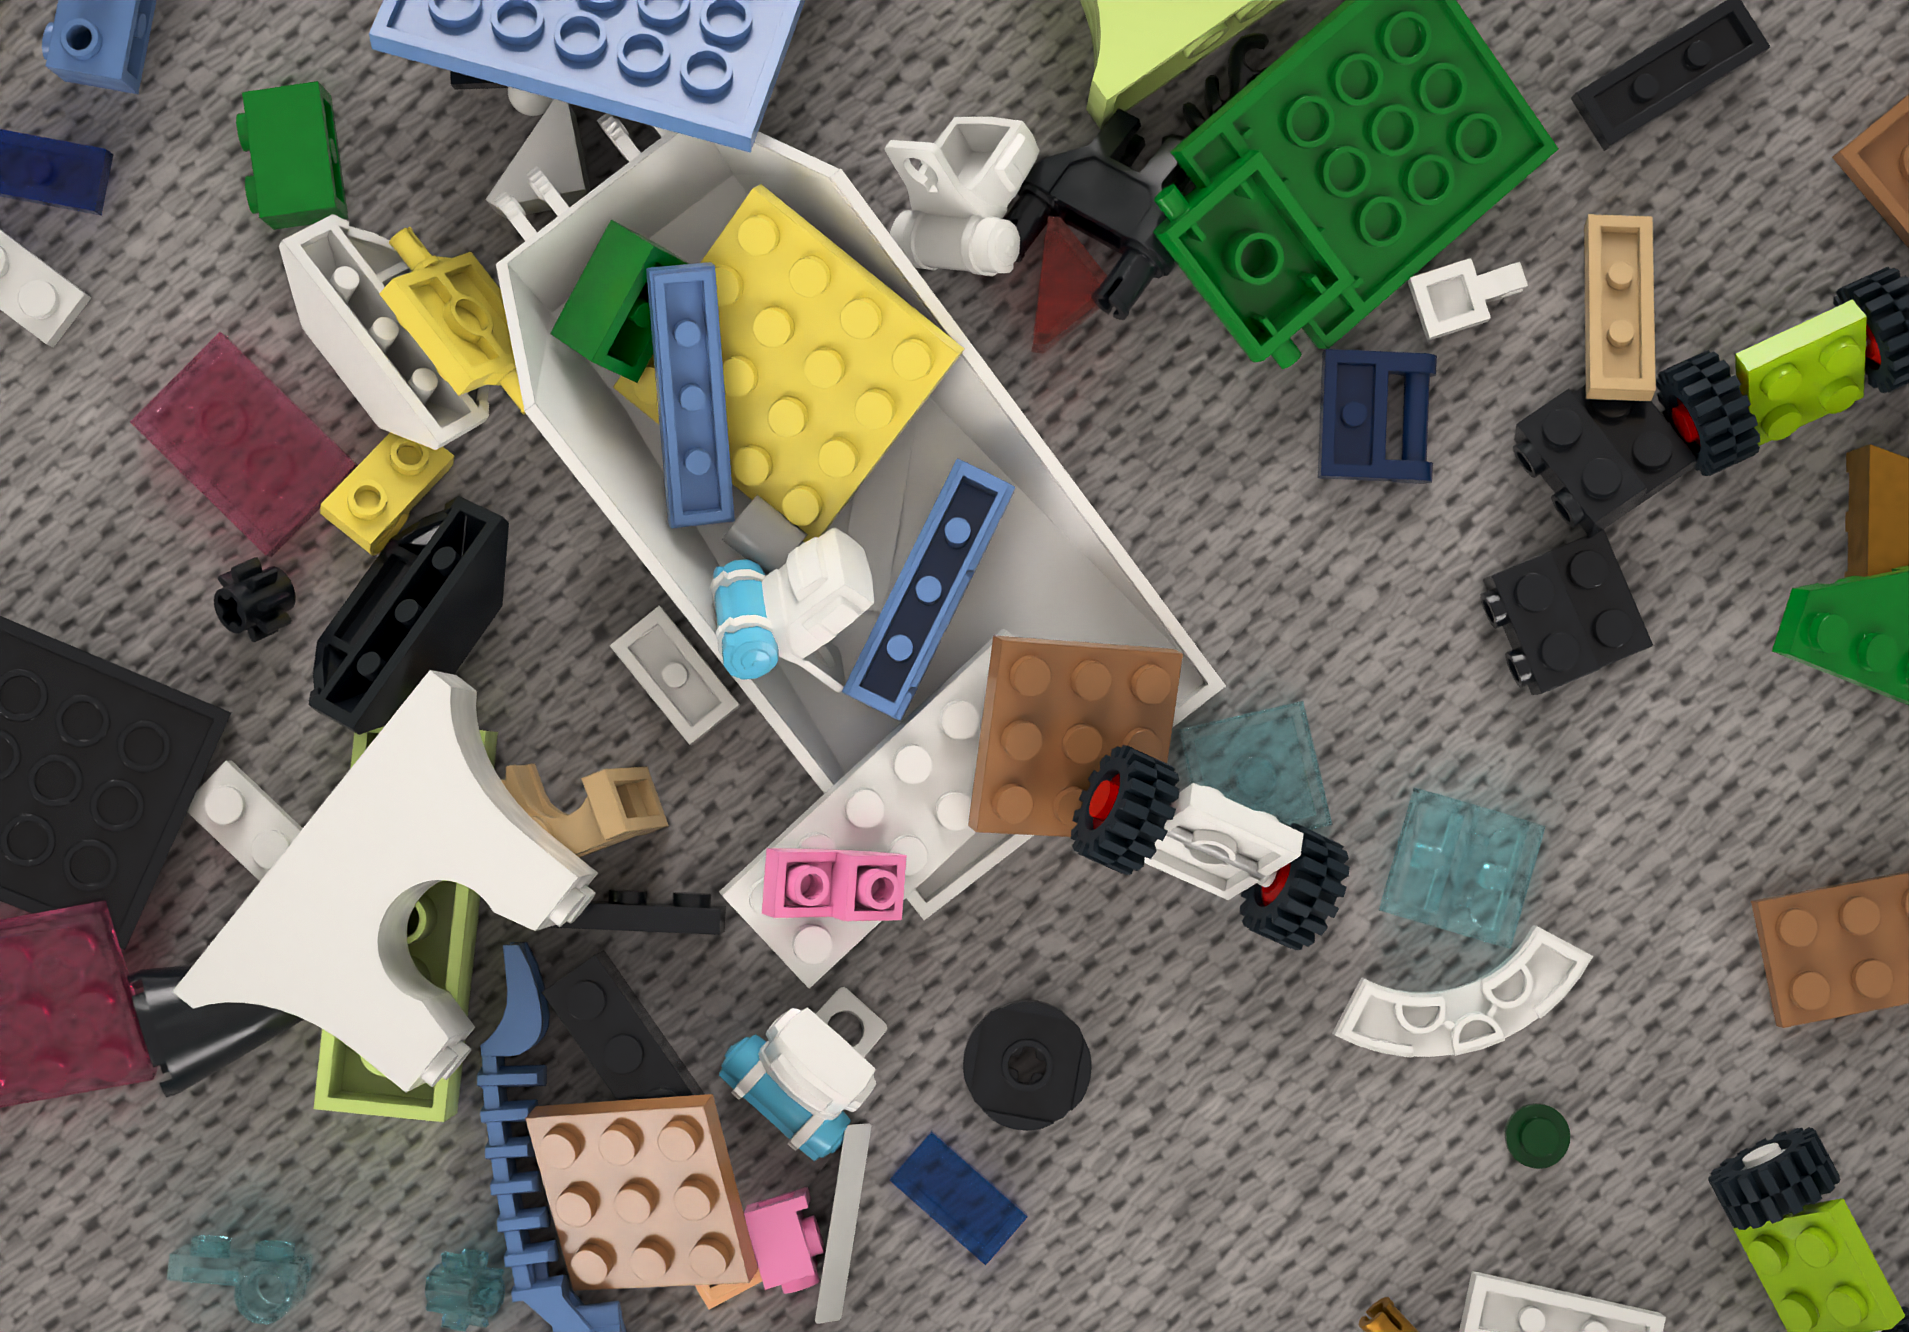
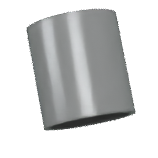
[722,495,808,575]

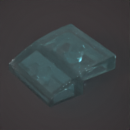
[1379,788,1546,949]

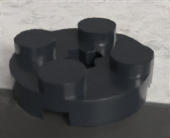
[963,1000,1092,1131]

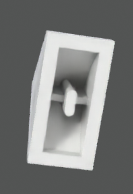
[486,99,591,219]

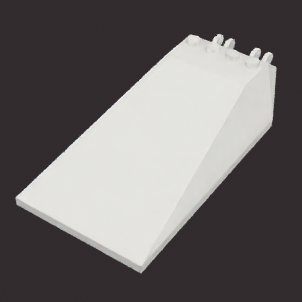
[493,113,1226,920]

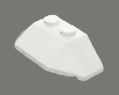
[279,214,489,450]

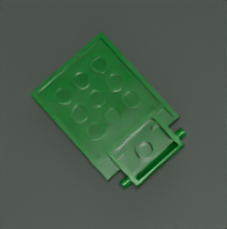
[1153,0,1559,369]

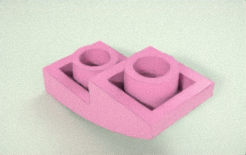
[762,848,907,921]

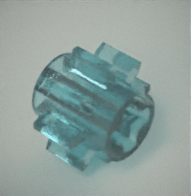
[425,1248,505,1332]

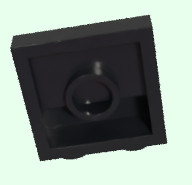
[1513,384,1697,538]
[1480,529,1653,695]

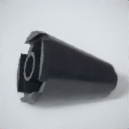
[127,964,304,1098]

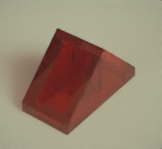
[1031,216,1107,353]

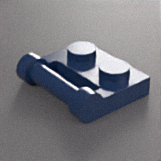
[1318,349,1437,484]

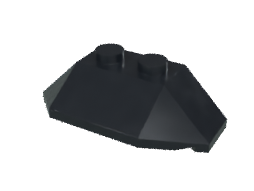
[309,496,509,735]

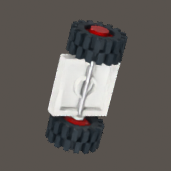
[1071,745,1350,950]

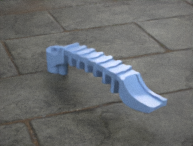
[477,942,626,1332]

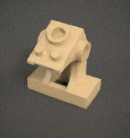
[501,764,669,858]

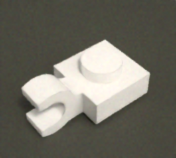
[1408,258,1528,341]

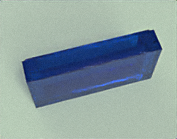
[889,1130,1028,1265]

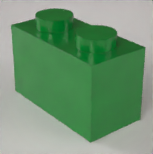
[236,81,349,230]
[550,220,690,383]

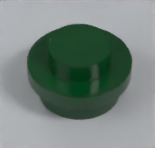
[1504,1103,1570,1169]

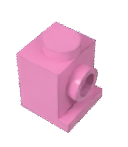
[744,1187,825,1294]

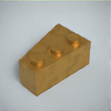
[1844,444,1909,578]

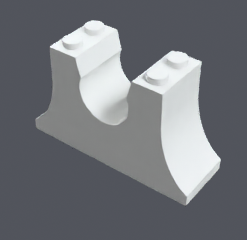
[172,670,598,1093]

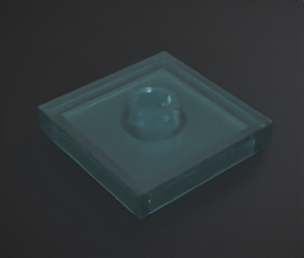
[1178,701,1332,830]

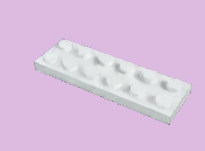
[719,629,1014,989]

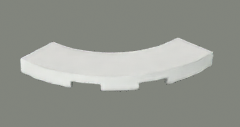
[1332,925,1593,1057]

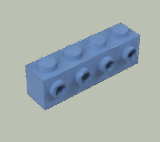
[42,0,156,94]

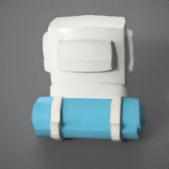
[710,527,874,692]
[719,987,887,1161]

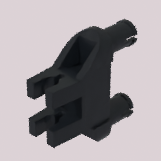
[1003,108,1190,320]

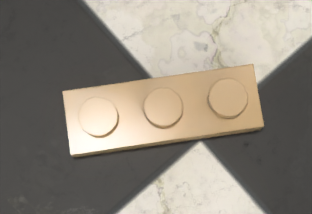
[1584,214,1656,401]

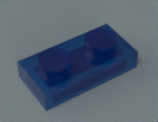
[0,129,114,216]

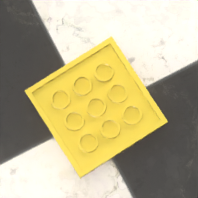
[613,184,965,542]

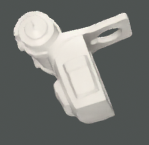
[884,117,1040,277]

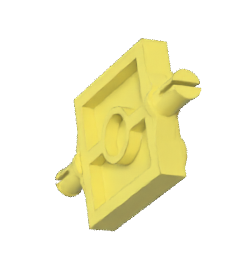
[379,227,526,415]

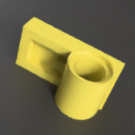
[320,432,455,556]

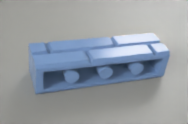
[842,458,1015,722]

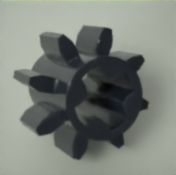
[214,557,296,642]

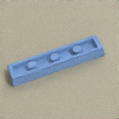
[646,262,735,528]

